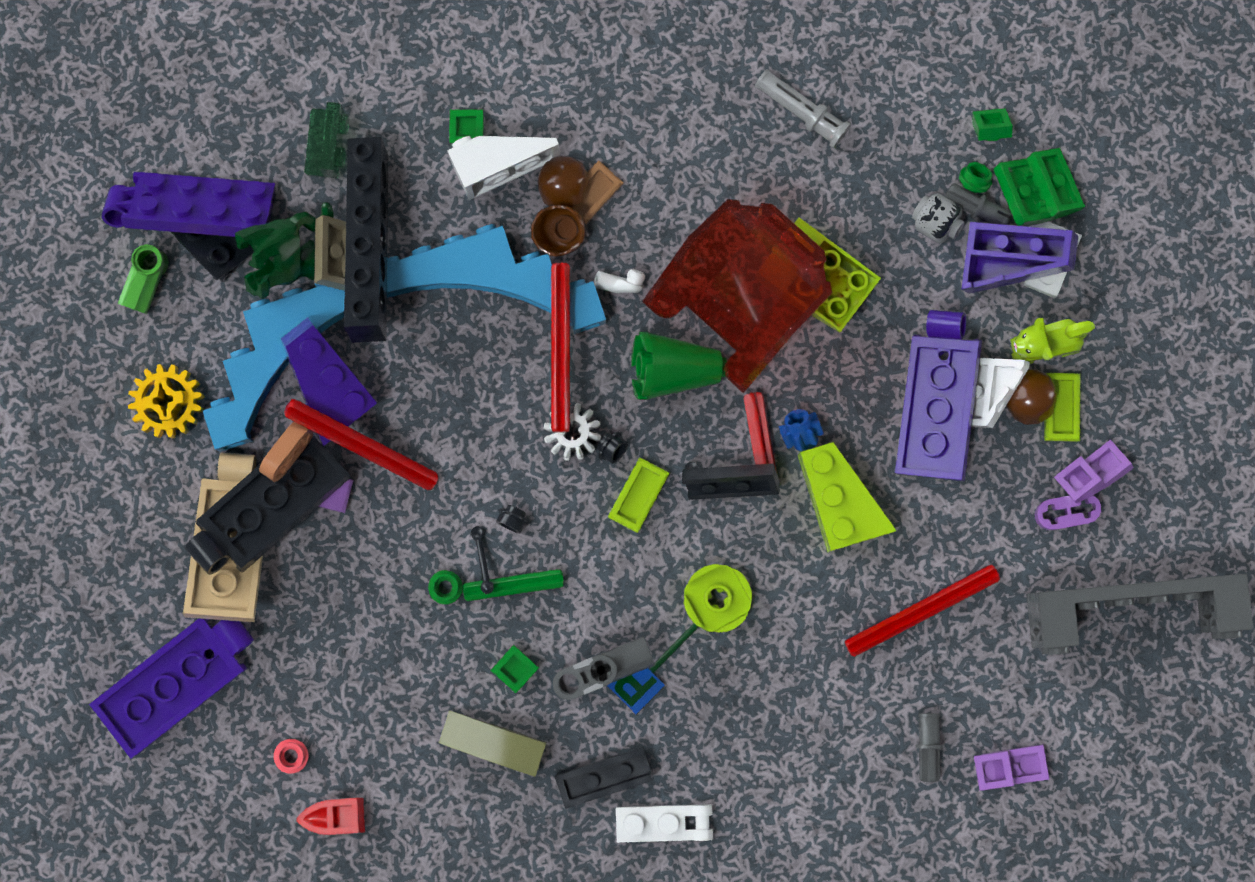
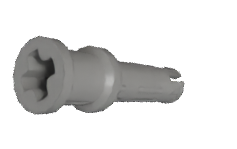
[755,69,851,149]

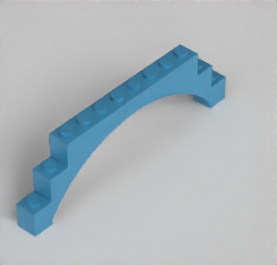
[203,224,606,452]

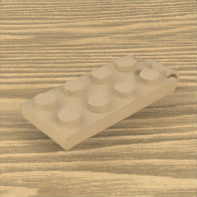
[183,453,263,622]

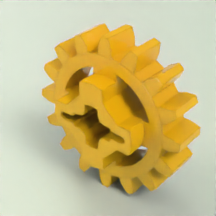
[128,364,204,439]

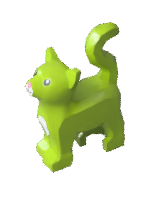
[1010,318,1095,364]

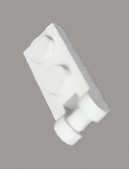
[616,804,713,843]

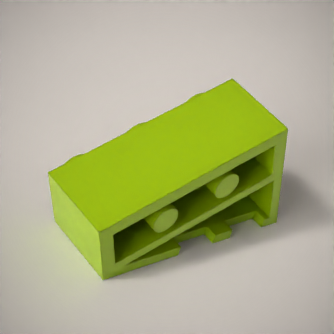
[797,442,897,552]

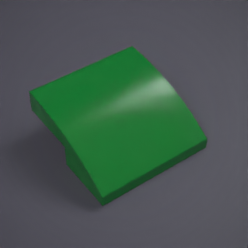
[993,148,1085,227]

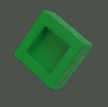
[972,108,1013,141]
[449,109,484,146]
[490,645,539,693]

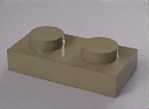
[314,215,346,291]

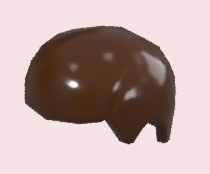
[537,156,589,207]
[531,205,586,257]
[1006,369,1057,425]

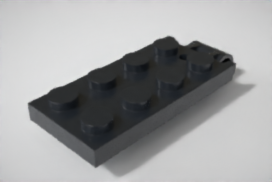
[185,436,351,575]

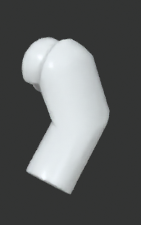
[594,269,645,293]

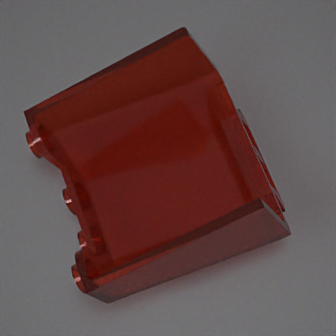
[642,199,832,393]

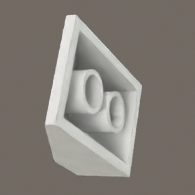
[447,136,560,200]

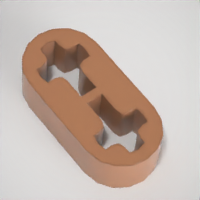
[259,422,314,482]

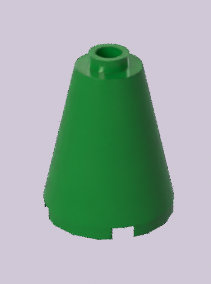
[631,332,727,400]

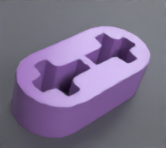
[1035,495,1101,530]

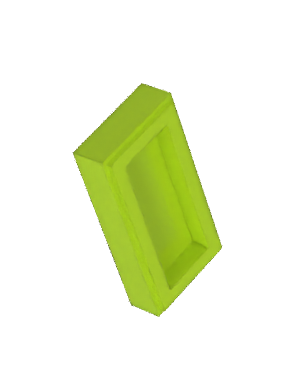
[1044,373,1080,442]
[608,457,669,533]

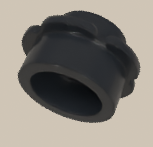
[597,431,628,464]
[496,505,529,534]

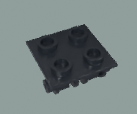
[171,232,254,282]

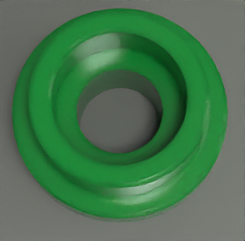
[959,162,992,193]
[428,570,463,605]

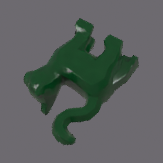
[235,202,334,299]

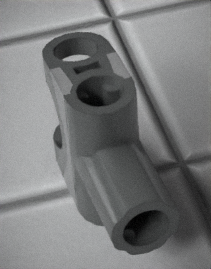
[553,636,655,700]

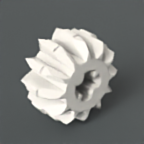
[544,403,601,461]

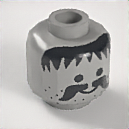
[912,193,965,244]

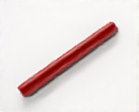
[551,263,570,433]
[284,399,439,490]
[845,565,1000,656]

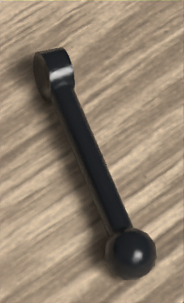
[471,526,494,594]

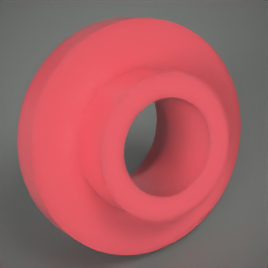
[274,739,309,774]

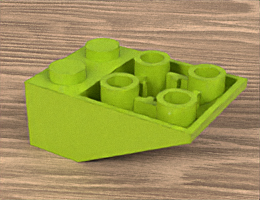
[756,217,881,333]

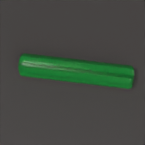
[463,569,564,601]

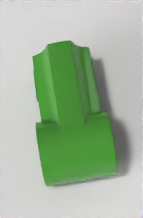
[117,244,169,314]

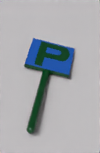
[607,623,699,715]

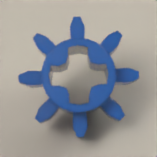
[779,409,824,451]

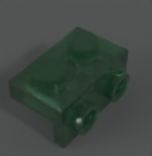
[304,102,349,179]

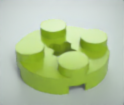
[683,564,752,633]

